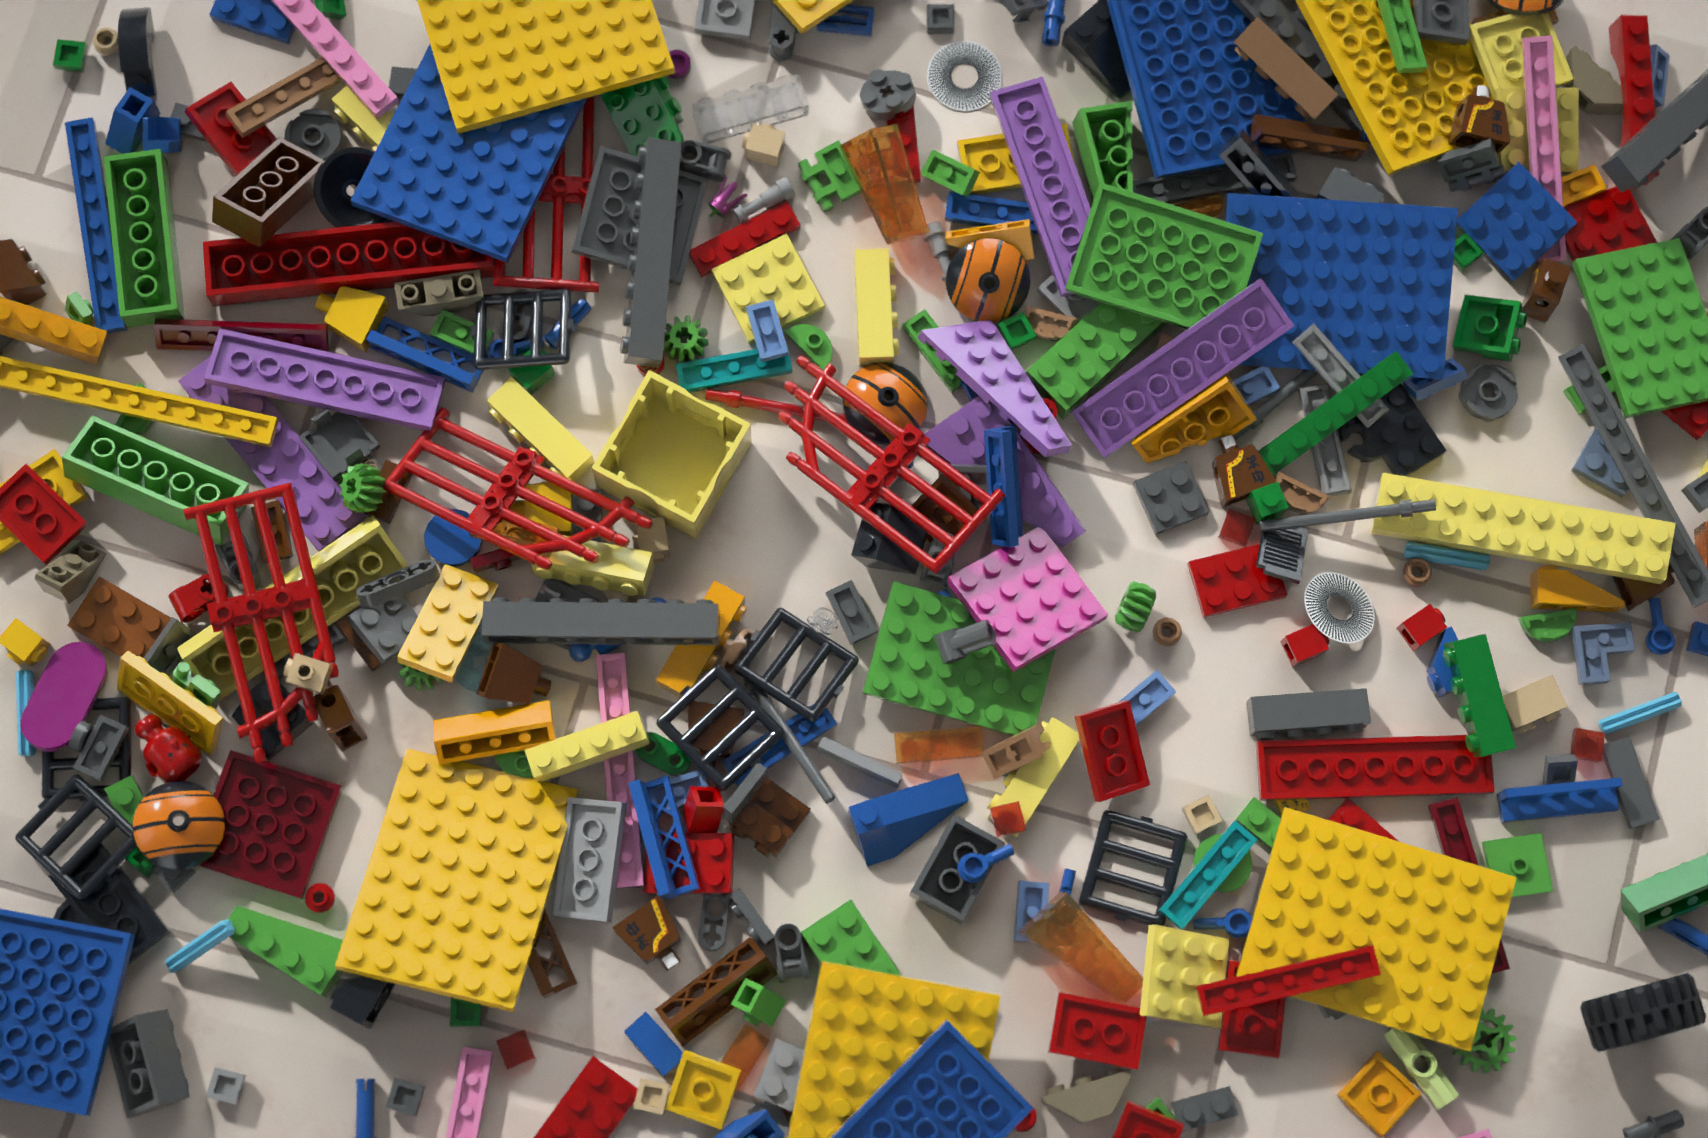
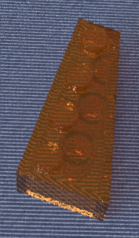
[839,124,929,245]
[1017,892,1143,1003]

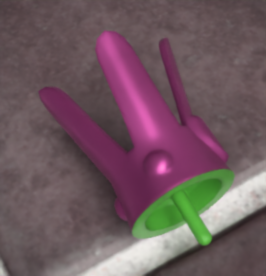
[707,177,748,218]

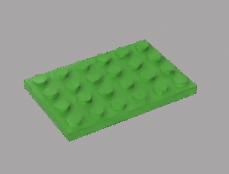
[1065,182,1263,329]
[1572,238,1708,419]
[862,581,1056,736]

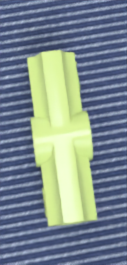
[1383,1028,1459,1110]

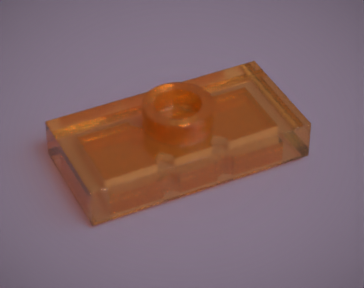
[720,1024,770,1092]

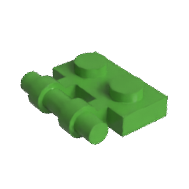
[798,140,866,212]
[173,662,221,710]

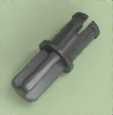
[1622,1110,1685,1138]

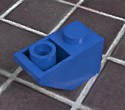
[105,87,161,154]

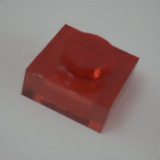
[1218,509,1256,547]
[1570,728,1605,763]
[989,801,1026,838]
[496,1029,536,1070]

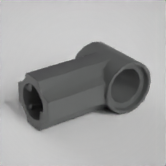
[934,620,996,664]

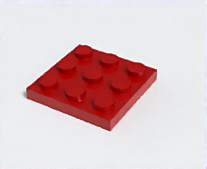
[1564,186,1657,262]

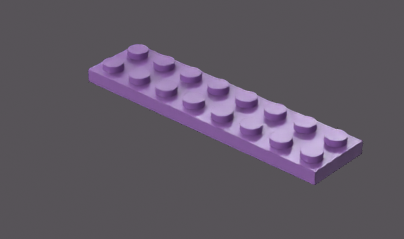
[990,76,1091,298]
[1071,278,1295,458]
[204,328,445,431]
[178,356,367,551]

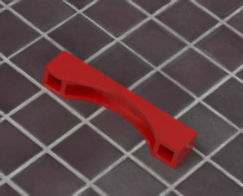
[1609,15,1660,185]

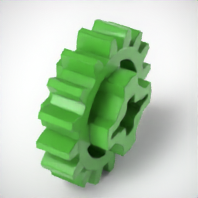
[1452,1007,1517,1073]

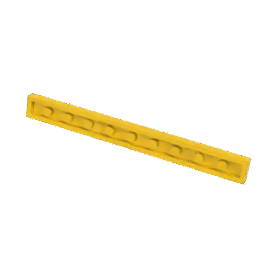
[0,356,279,447]

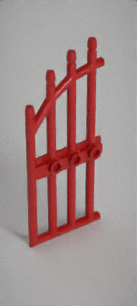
[493,94,600,293]
[778,355,1005,575]
[382,407,653,570]
[183,482,338,763]

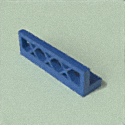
[366,316,484,393]
[984,425,1023,547]
[628,775,700,900]
[1497,777,1623,823]

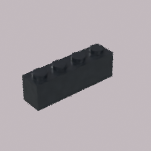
[1219,129,1302,198]

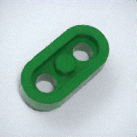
[635,732,691,777]

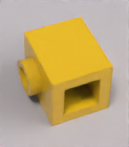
[0,618,50,667]

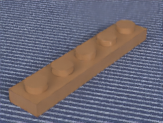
[226,57,343,138]

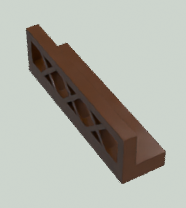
[1251,114,1369,162]
[528,908,577,999]
[655,937,778,1047]

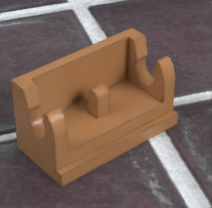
[981,722,1050,779]

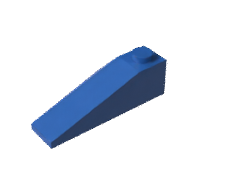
[848,773,968,867]

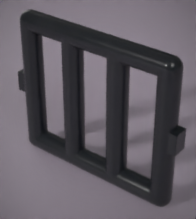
[471,289,574,370]
[733,608,859,722]
[656,664,785,792]
[42,697,131,802]
[15,774,137,902]
[1079,810,1187,926]

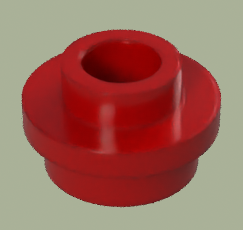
[305,883,335,913]

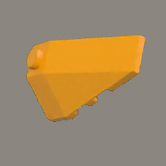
[1131,373,1257,464]

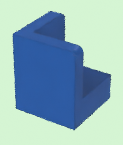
[143,116,181,153]

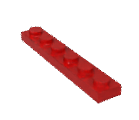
[1196,945,1381,1016]

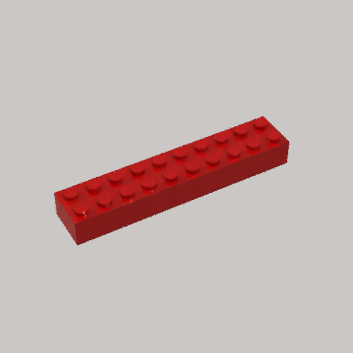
[203,222,494,307]

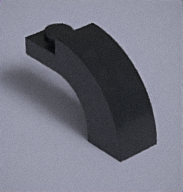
[118,7,157,97]

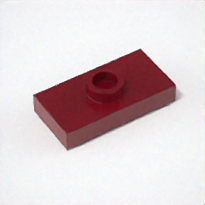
[470,541,527,573]

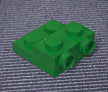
[1452,294,1527,362]

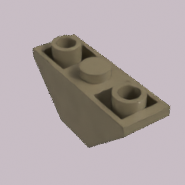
[1565,46,1623,114]
[394,269,484,316]
[35,541,107,604]
[1041,1067,1132,1124]

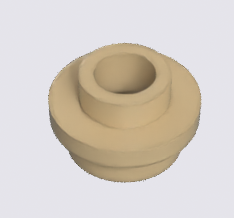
[93,28,119,55]

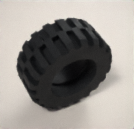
[1580,973,1706,1052]

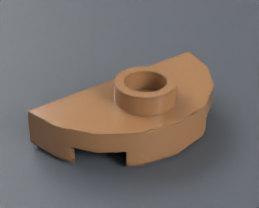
[1025,306,1080,341]
[1276,472,1330,514]
[720,628,754,674]

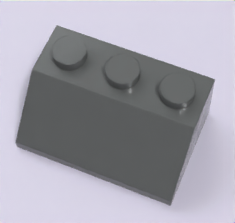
[108,1009,190,1119]

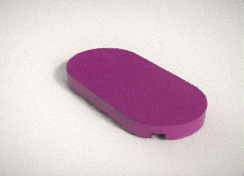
[21,642,108,752]

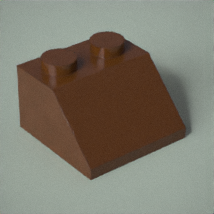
[0,239,47,305]

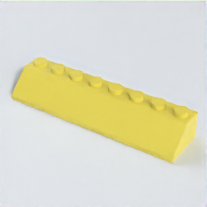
[177,515,408,701]

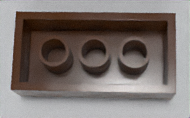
[212,137,324,247]

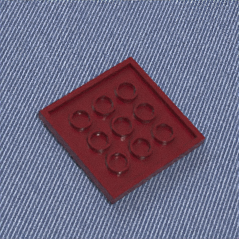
[198,750,344,900]

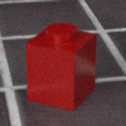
[1396,604,1447,652]
[1280,624,1330,668]
[682,786,724,833]

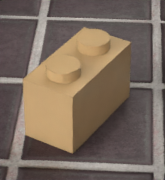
[1503,675,1568,734]

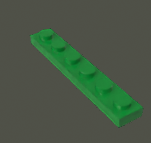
[1258,351,1413,475]

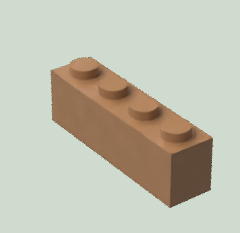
[1234,17,1338,119]

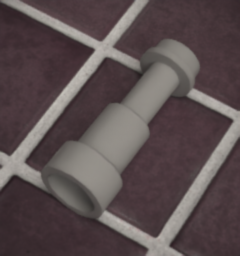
[733,177,796,224]
[920,221,950,285]

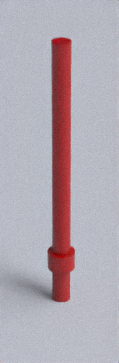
[705,388,849,424]

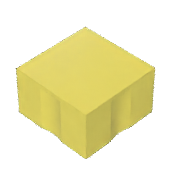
[591,370,752,539]

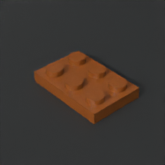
[67,576,171,658]

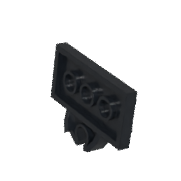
[1338,374,1447,476]
[48,843,171,966]

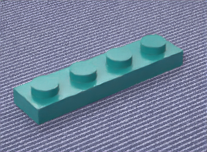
[675,343,793,392]
[1158,821,1258,930]

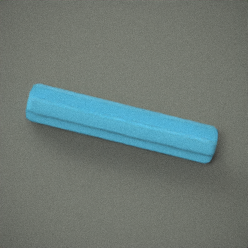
[1404,541,1490,570]
[16,670,36,757]
[1598,692,1682,735]
[165,919,235,973]

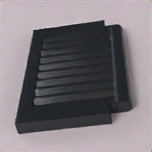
[1256,527,1309,584]

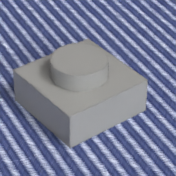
[206,1067,246,1105]

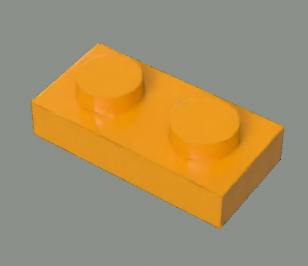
[1561,164,1607,208]

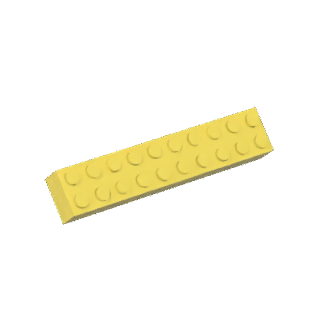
[1371,473,1676,584]

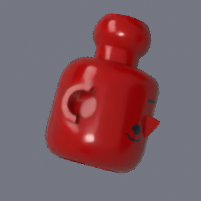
[135,714,202,783]

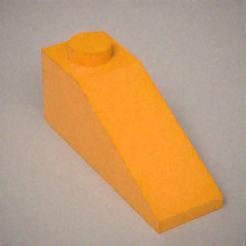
[945,219,1035,263]
[1530,565,1625,613]

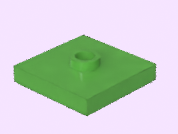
[1482,833,1553,898]

